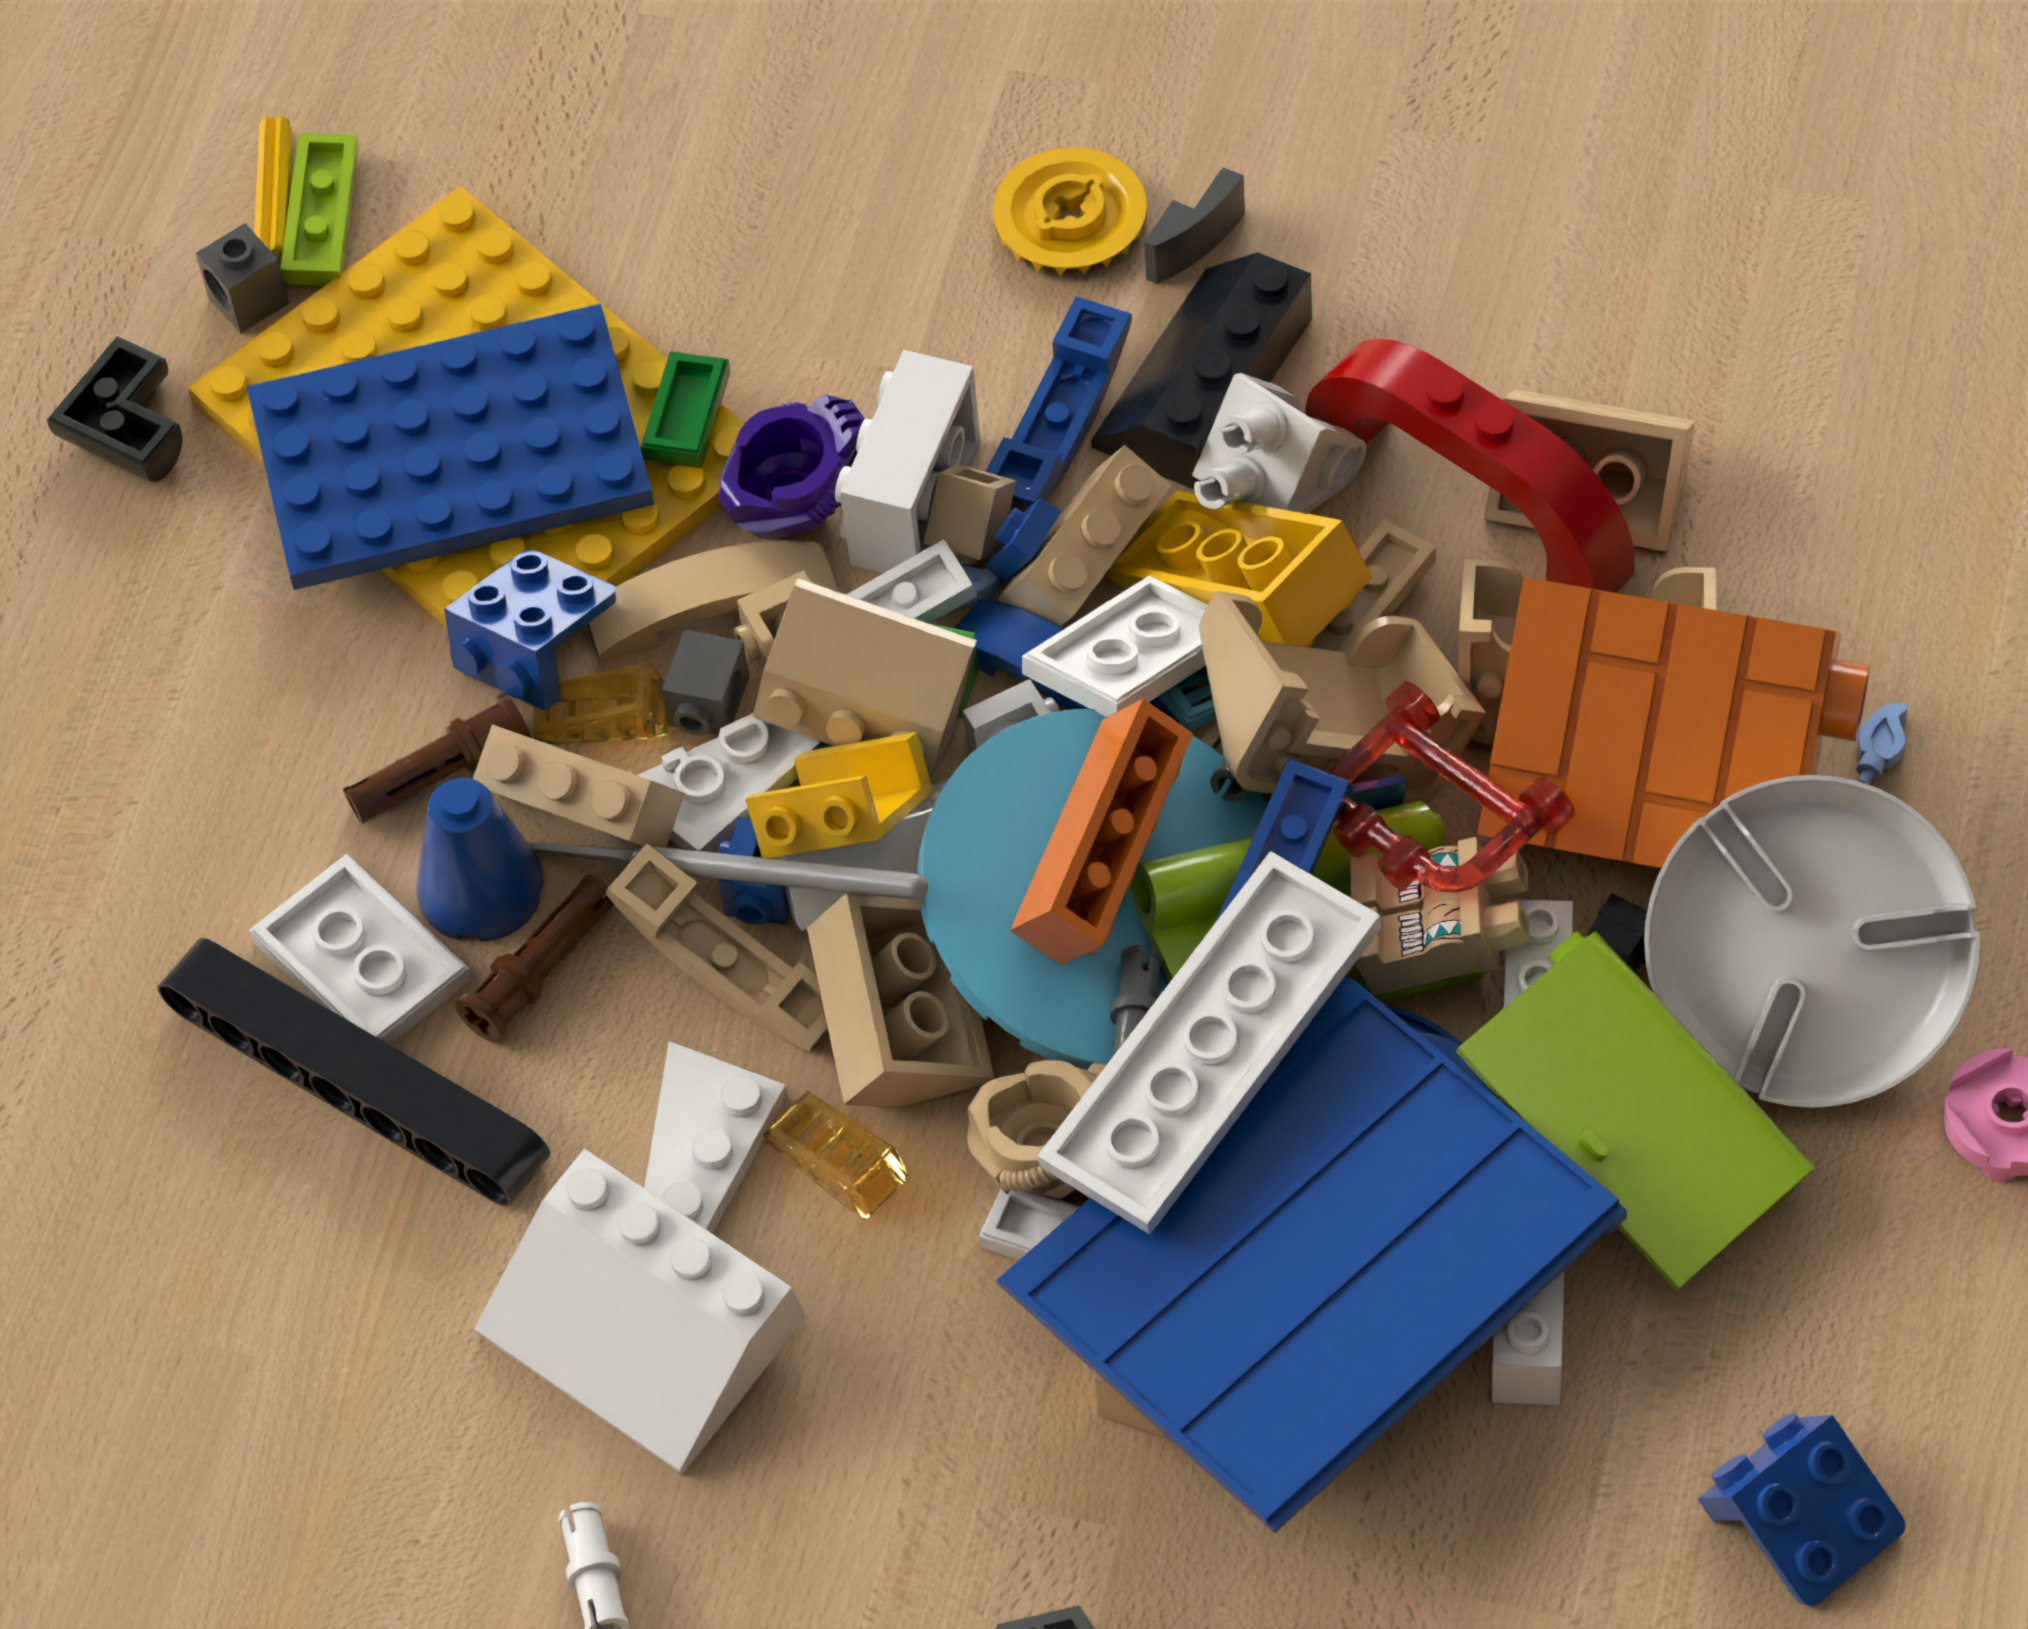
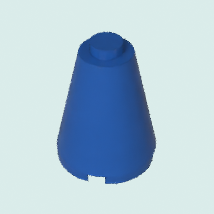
[416,778,543,941]

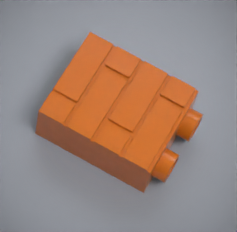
[1477,577,1870,868]

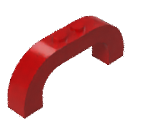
[1305,338,1634,593]

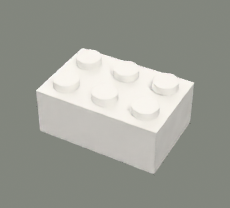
[835,349,981,574]

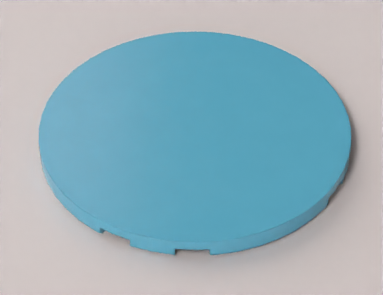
[917,709,1268,1070]

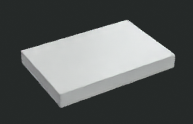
[1022,576,1208,717]
[248,854,472,1045]

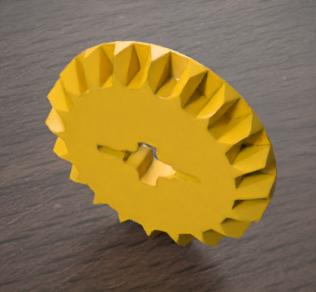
[992,147,1147,277]

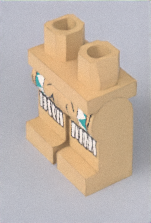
[1350,837,1530,995]

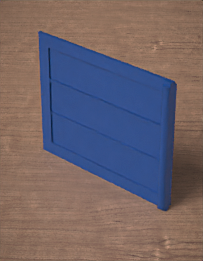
[996,977,1627,1534]

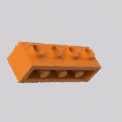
[1010,699,1193,965]

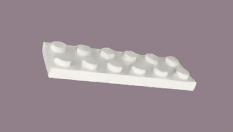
[1037,851,1382,1235]

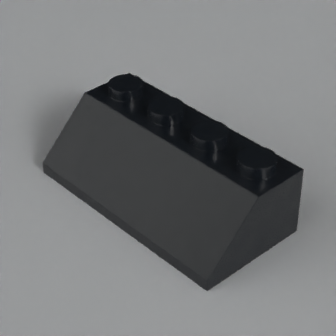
[1091,252,1312,490]

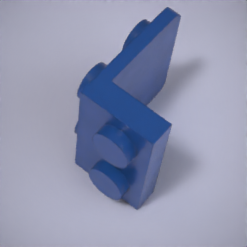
[444,550,616,711]
[1697,1413,1905,1605]

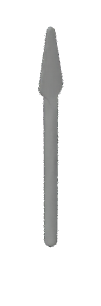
[529,843,928,899]

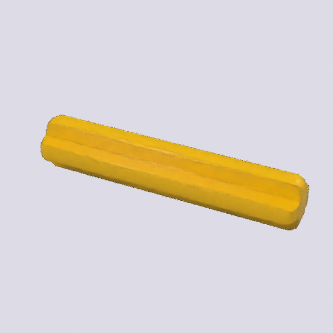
[254,115,293,264]

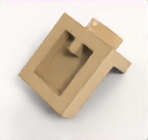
[734,571,812,670]

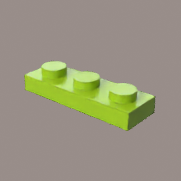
[280,133,359,286]

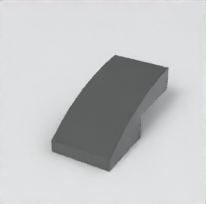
[1144,167,1245,284]

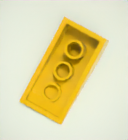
[1103,490,1373,647]

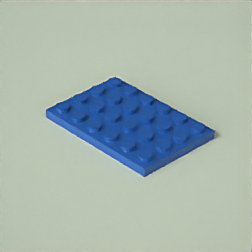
[247,304,654,590]

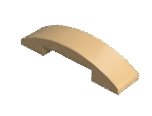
[588,540,838,662]
[606,844,828,1051]

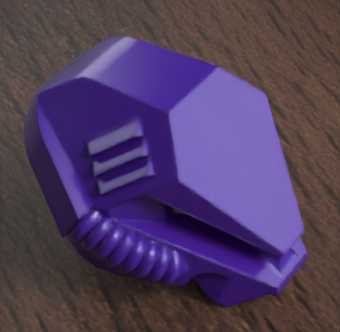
[719,394,865,539]

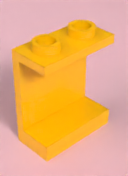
[745,732,934,858]

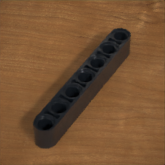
[157,938,550,1207]

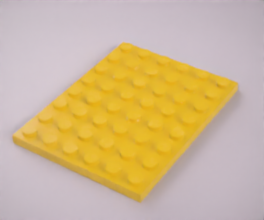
[187,185,745,629]

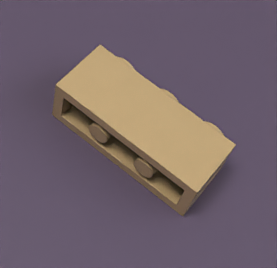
[997,445,1171,626]
[473,725,685,848]

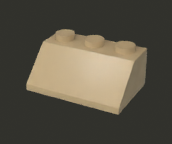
[1484,389,1696,552]
[753,578,977,780]
[807,893,994,1108]

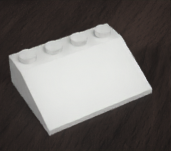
[474,1148,806,1475]

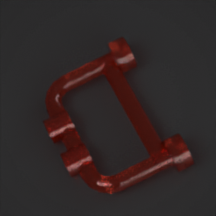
[1328,681,1576,893]

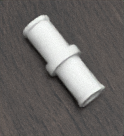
[558,1502,629,1629]

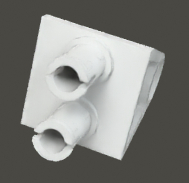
[1192,373,1367,514]

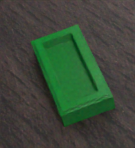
[641,351,731,468]

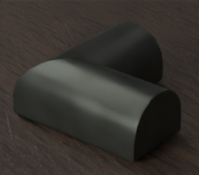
[47,336,183,482]

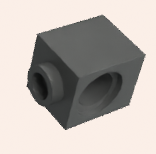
[196,223,289,333]
[662,630,749,735]

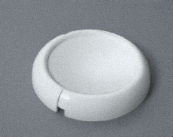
[1644,775,1980,1108]

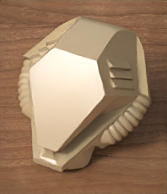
[967,1060,1097,1199]

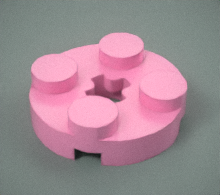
[1943,1048,2028,1182]

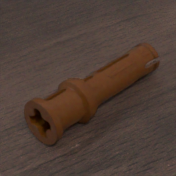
[343,692,531,824]
[455,875,615,1042]

